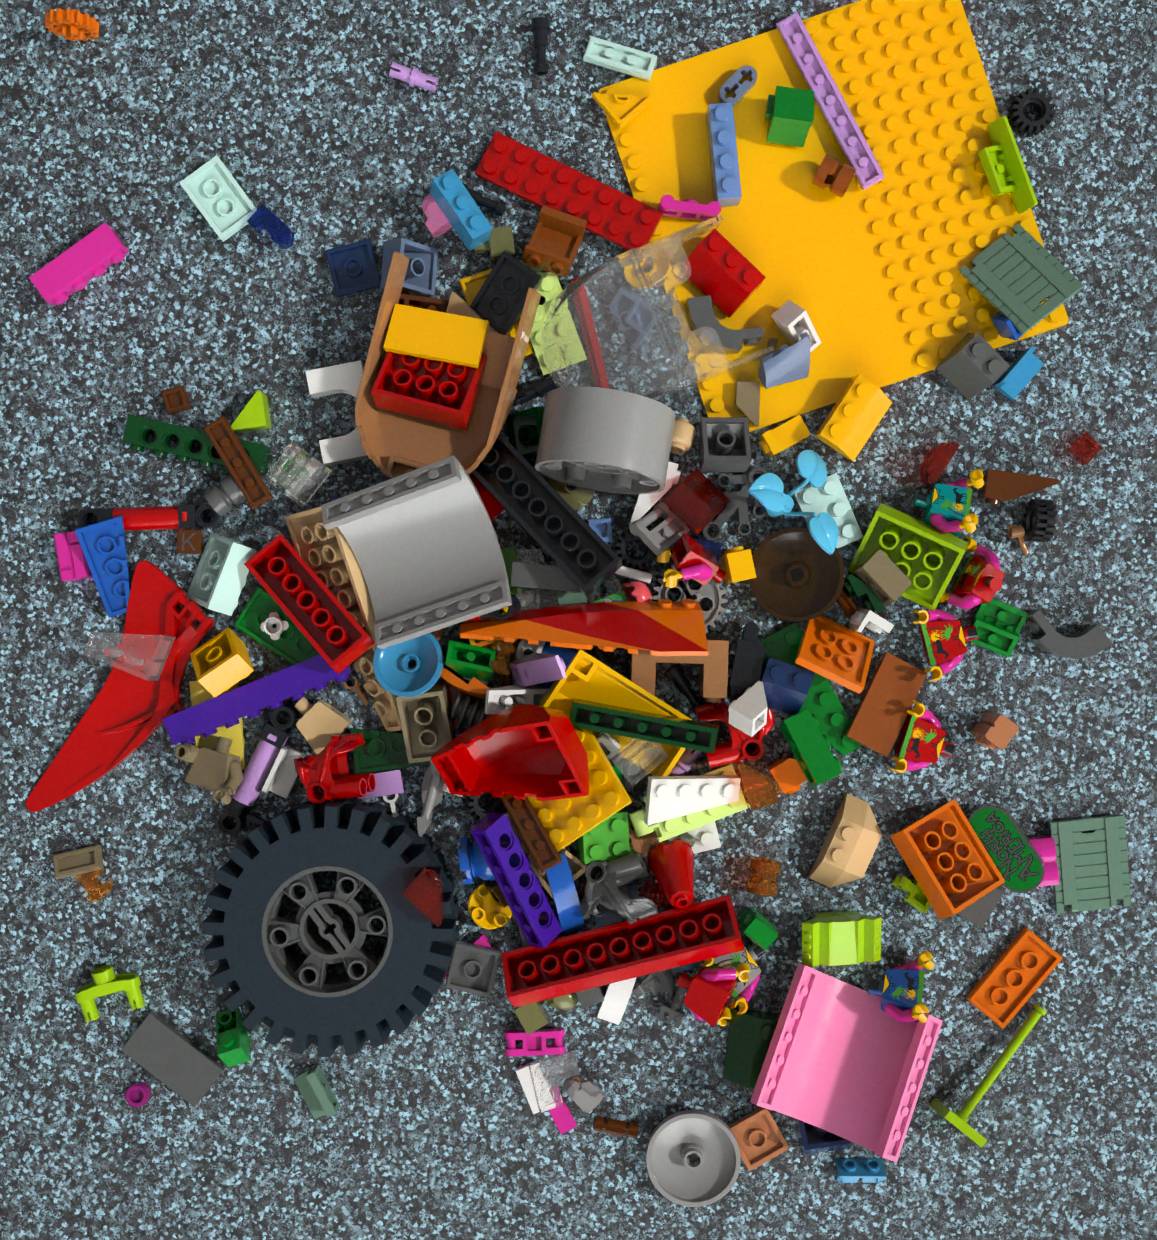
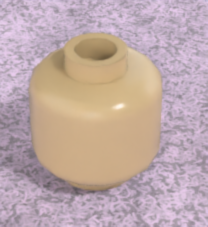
[670,418,696,454]

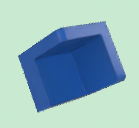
[990,312,1022,340]

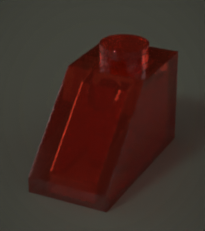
[402,867,444,927]

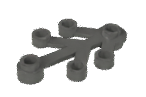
[701,466,768,541]

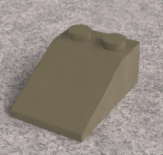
[396,682,454,764]

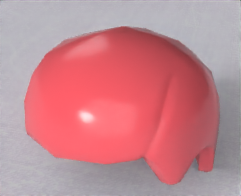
[622,581,652,602]

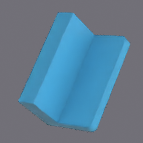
[994,345,1044,401]

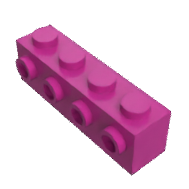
[29,222,130,306]

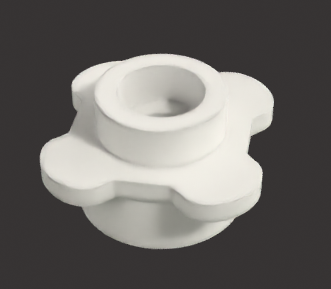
[260,612,289,640]

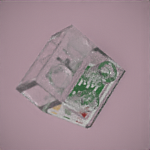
[265,440,332,507]

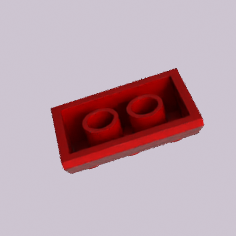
[679,228,766,318]

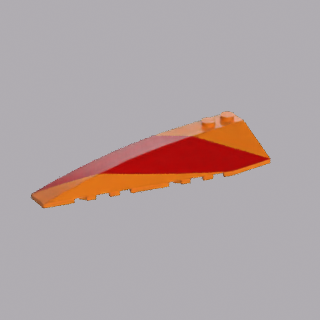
[460,599,709,656]

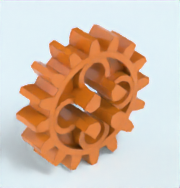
[45,8,99,41]

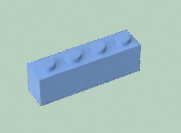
[706,102,742,207]

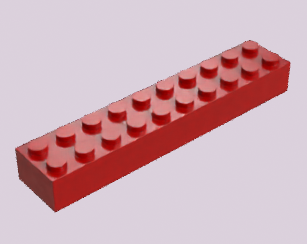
[501,895,745,1008]

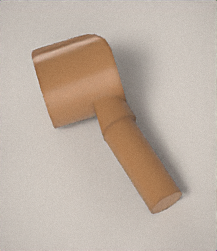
[1007,525,1029,556]
[344,676,370,706]

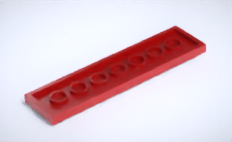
[475,131,663,257]

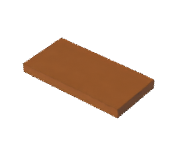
[844,652,927,757]

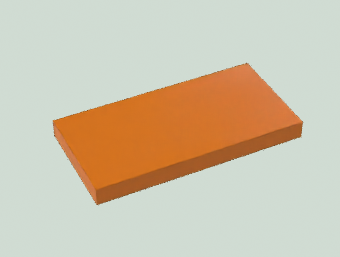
[965,926,1063,1029]

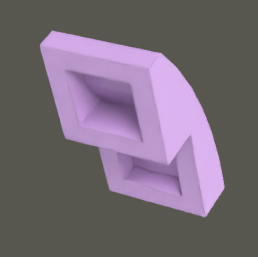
[358,769,404,799]

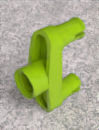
[74,965,146,1022]

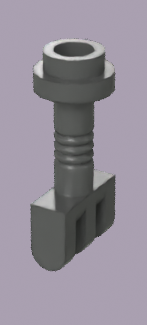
[657,973,686,1029]

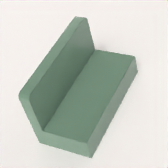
[294,1064,340,1119]

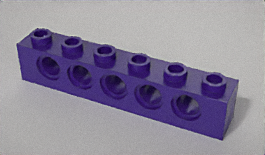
[470,812,562,948]

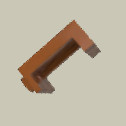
[522,206,587,278]

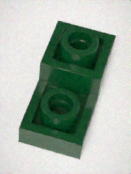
[843,574,886,614]

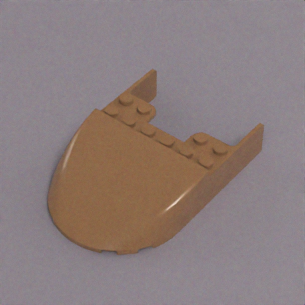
[355,251,541,479]

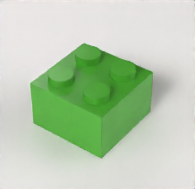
[576,810,630,864]

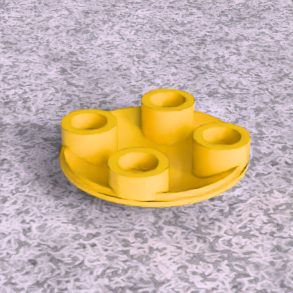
[468,882,513,929]

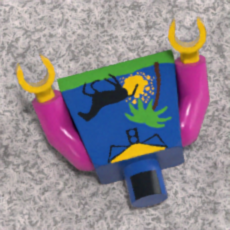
[868,951,934,1023]

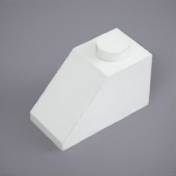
[771,300,822,352]

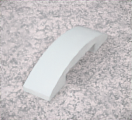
[597,977,637,1025]

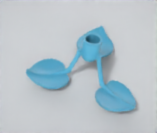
[747,450,839,555]

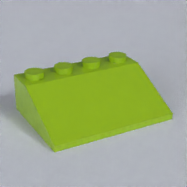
[848,503,968,611]

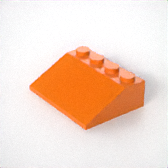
[890,799,1005,920]

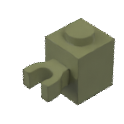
[474,226,516,263]

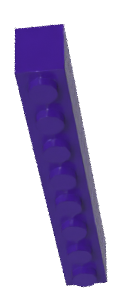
[162,655,353,745]

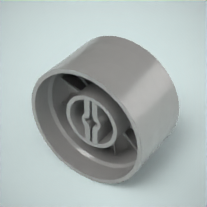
[535,386,676,494]

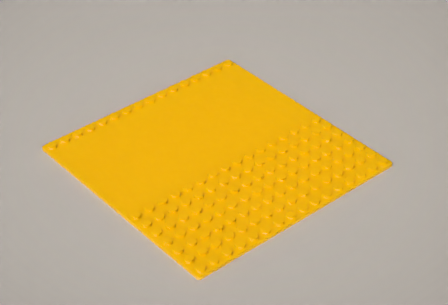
[598,0,1069,432]

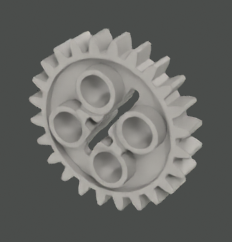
[652,565,728,634]

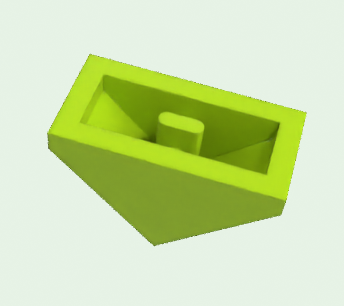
[231,390,272,433]

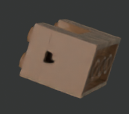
[630,639,729,702]

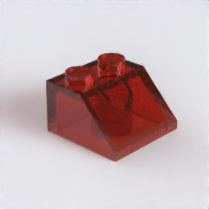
[664,468,730,534]

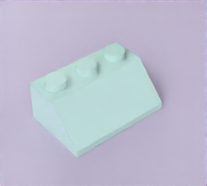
[186,532,257,616]

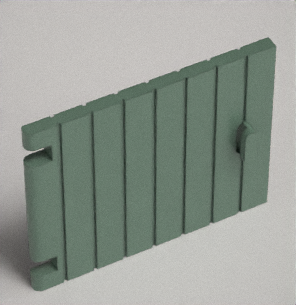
[959,224,1084,335]
[1048,814,1131,914]

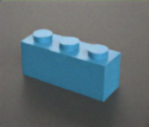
[429,169,493,251]

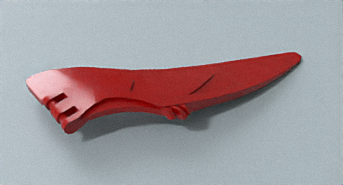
[25,560,215,812]

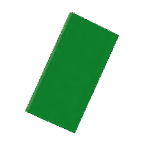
[233,586,320,665]

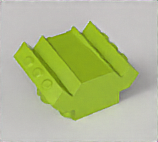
[802,910,882,967]

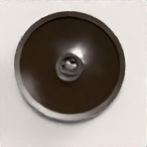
[749,527,845,622]

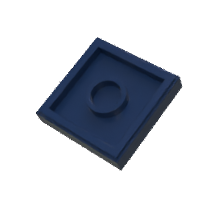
[325,239,381,297]

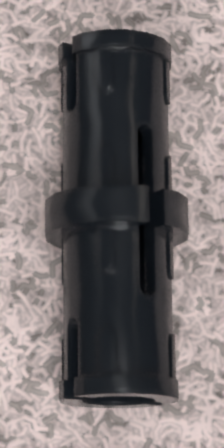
[516,372,563,405]

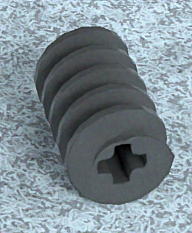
[450,691,494,728]

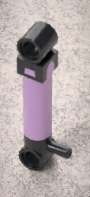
[217,705,299,835]

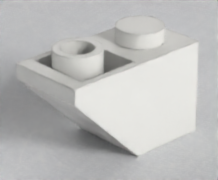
[728,681,768,737]

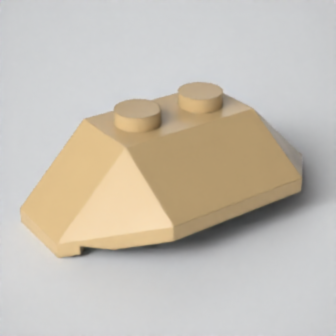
[808,793,882,888]

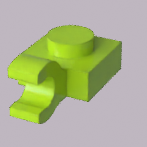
[892,875,930,913]

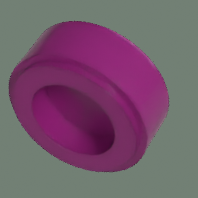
[125,1081,151,1107]

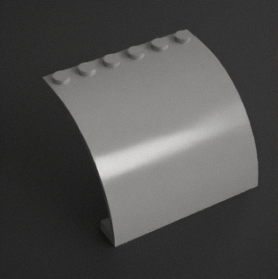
[321,455,512,649]

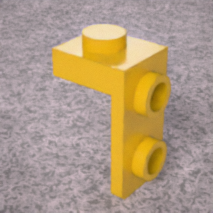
[759,415,810,458]

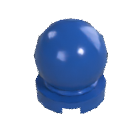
[458,837,495,885]

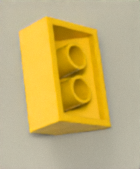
[814,374,892,462]

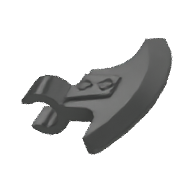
[632,970,677,1000]

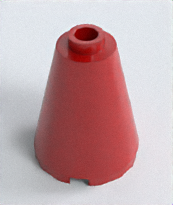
[648,840,694,908]

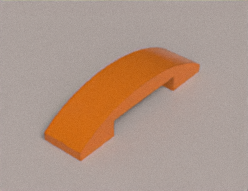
[440,667,490,699]

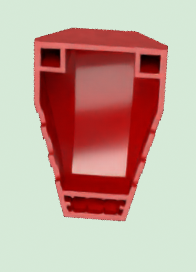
[431,704,590,801]

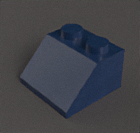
[760,657,815,715]
[795,1118,851,1155]

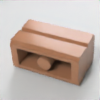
[971,712,1019,751]

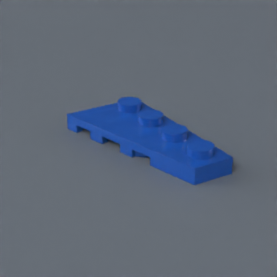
[75,514,131,618]

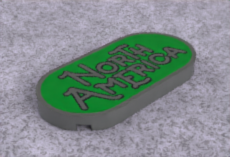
[968,805,1045,893]

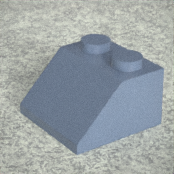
[380,238,438,296]

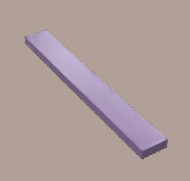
[776,12,885,191]

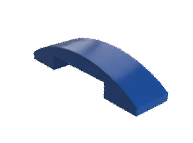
[545,852,585,936]

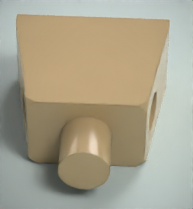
[294,697,353,754]

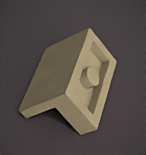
[853,549,912,606]

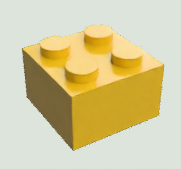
[190,627,254,697]

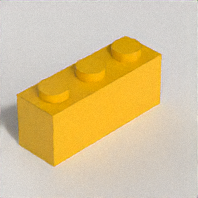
[719,546,757,584]

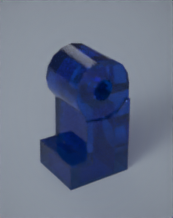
[247,204,295,249]

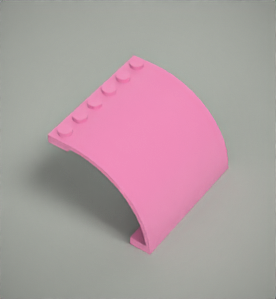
[750,963,943,1162]

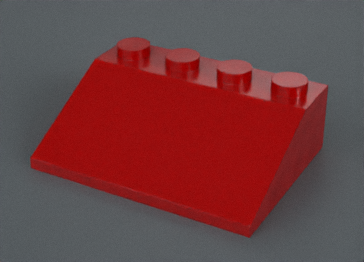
[371,352,487,431]

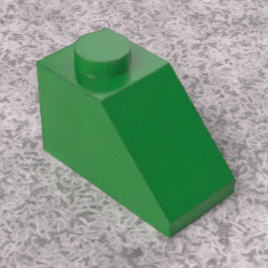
[445,640,496,682]

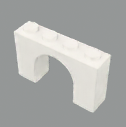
[305,360,369,466]

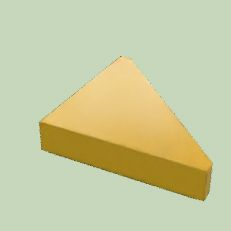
[592,92,653,130]

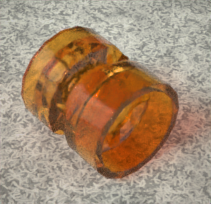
[747,857,781,896]

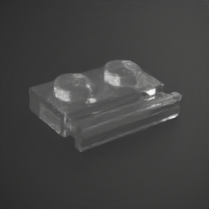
[611,739,670,786]

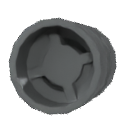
[203,473,246,517]

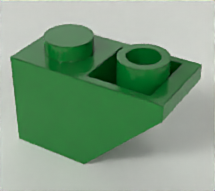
[216,1007,251,1068]

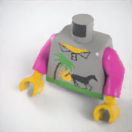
[701,943,766,1015]

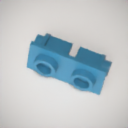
[835,1158,887,1184]

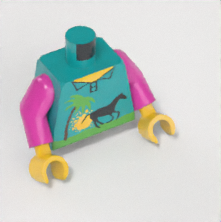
[913,469,984,537]

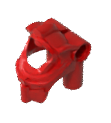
[695,699,775,768]
[294,733,376,804]

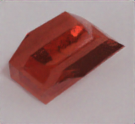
[919,441,960,487]

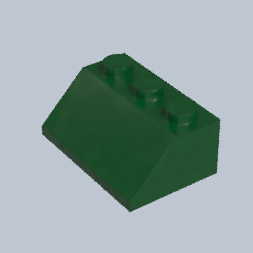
[723,1008,779,1089]

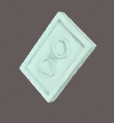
[179,155,261,242]
[793,473,864,549]

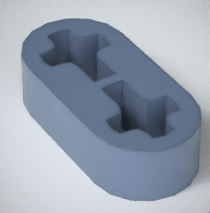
[718,65,757,106]

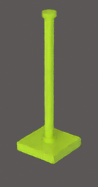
[929,1003,1047,1148]

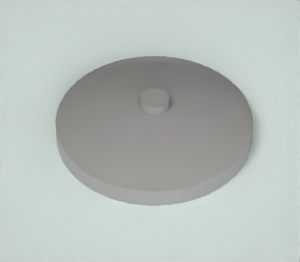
[646,1110,741,1207]

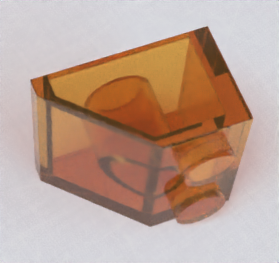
[734,760,781,810]

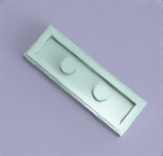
[583,36,657,81]

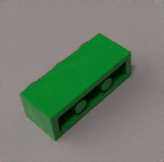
[779,709,842,789]

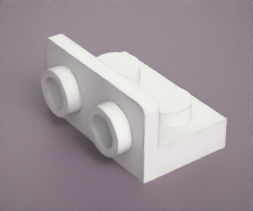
[849,608,894,634]

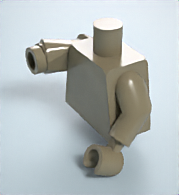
[175,736,243,804]

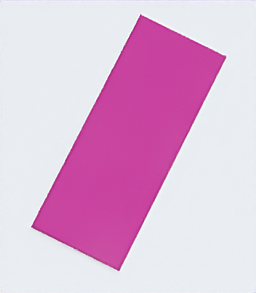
[548,1085,577,1134]

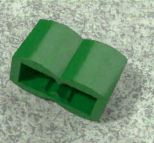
[738,907,778,950]

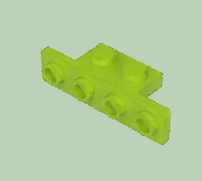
[978,116,1038,214]

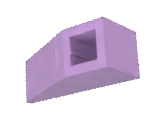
[509,653,566,686]

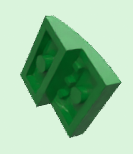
[969,598,1029,658]

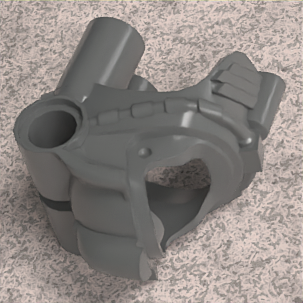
[580,852,658,924]

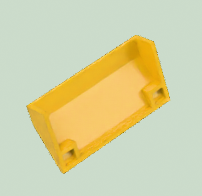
[540,649,694,776]

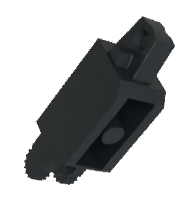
[727,622,766,703]

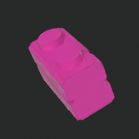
[53,531,93,582]

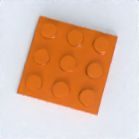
[795,615,875,694]

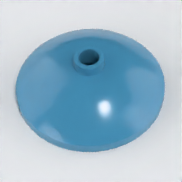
[373,633,444,697]

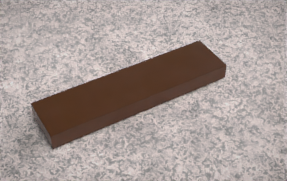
[203,416,274,510]
[500,795,562,874]

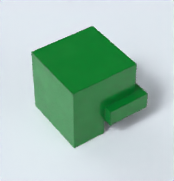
[765,86,815,147]

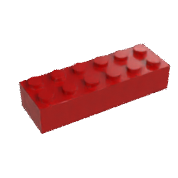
[244,534,375,674]

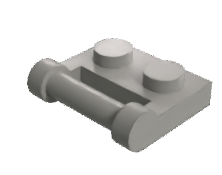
[629,502,690,557]

